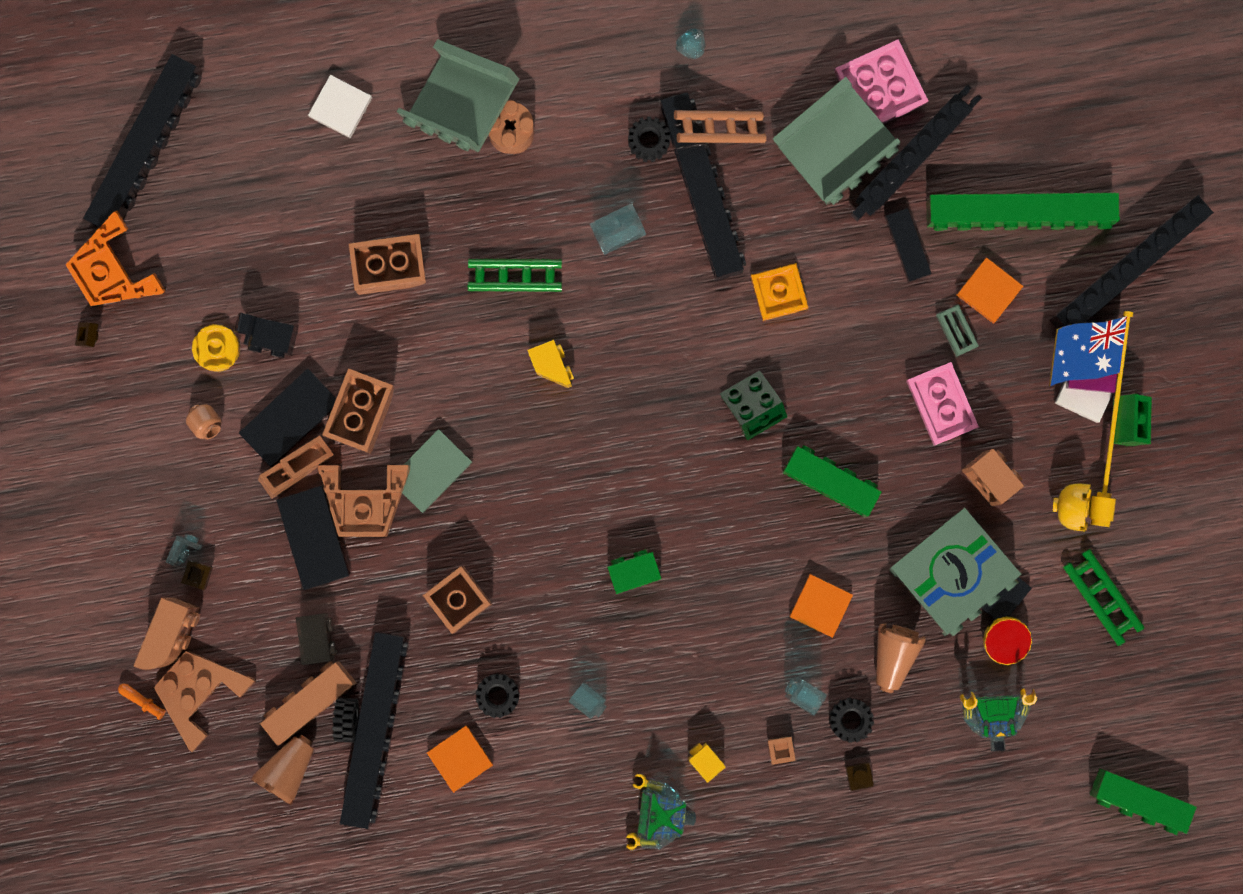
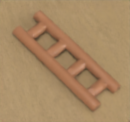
[674,110,766,143]

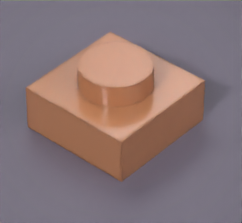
[767,736,796,765]

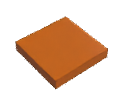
[957,257,1023,324]
[789,574,853,638]
[427,725,494,793]

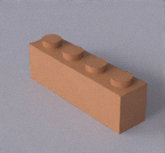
[260,661,357,746]

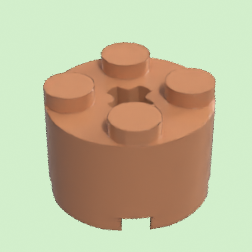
[489,100,535,154]

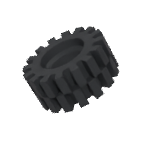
[628,116,670,162]
[476,674,520,718]
[332,698,359,742]
[829,698,874,743]

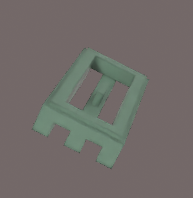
[936,305,979,357]

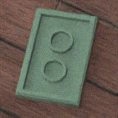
[402,429,473,513]

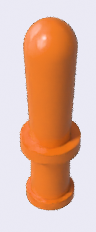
[118,683,166,720]

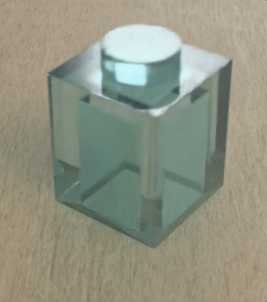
[569,681,607,719]

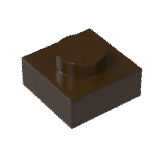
[75,322,99,347]
[181,560,213,590]
[845,762,874,791]

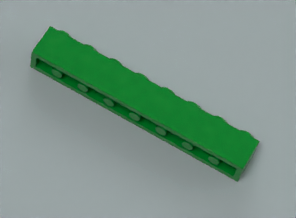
[926,193,1120,231]

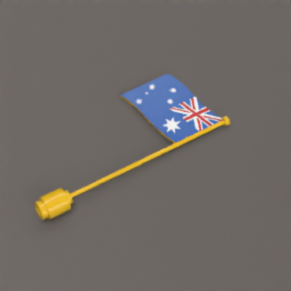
[1049,311,1133,527]

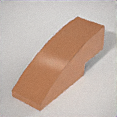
[258,436,333,499]

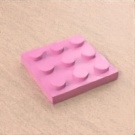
[834,40,929,124]

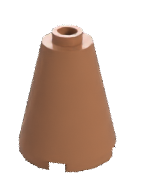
[876,624,926,693]
[251,735,314,805]

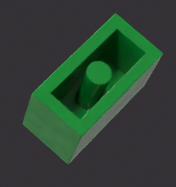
[1113,394,1152,446]
[607,549,662,594]

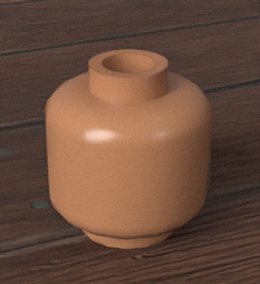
[186,404,222,440]

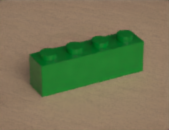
[782,445,882,518]
[1090,768,1197,835]

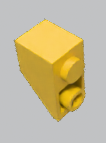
[527,340,574,388]

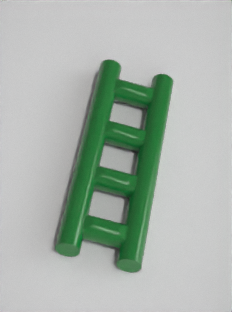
[468,259,562,292]
[1063,549,1145,646]

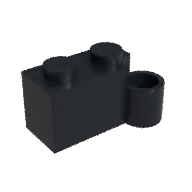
[234,313,298,358]

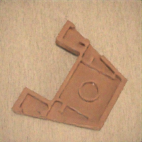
[318,465,410,537]
[154,651,256,752]

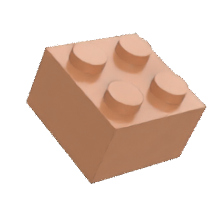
[962,449,1024,506]
[423,566,492,634]

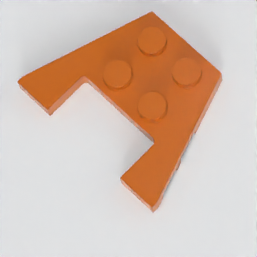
[66,211,165,306]

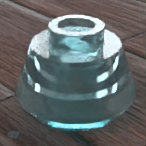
[676,28,706,59]

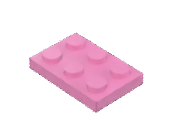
[906,362,979,446]

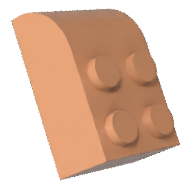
[349,234,426,295]
[322,369,394,454]
[134,597,200,670]

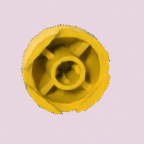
[1053,483,1091,532]

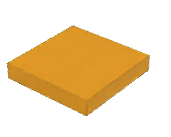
[750,263,808,321]

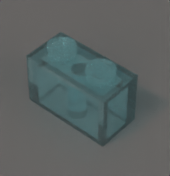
[590,203,647,255]
[784,677,827,716]

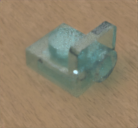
[166,533,204,566]

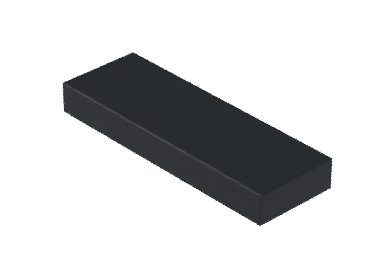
[885,208,932,283]

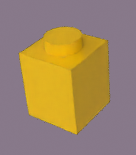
[688,743,726,783]

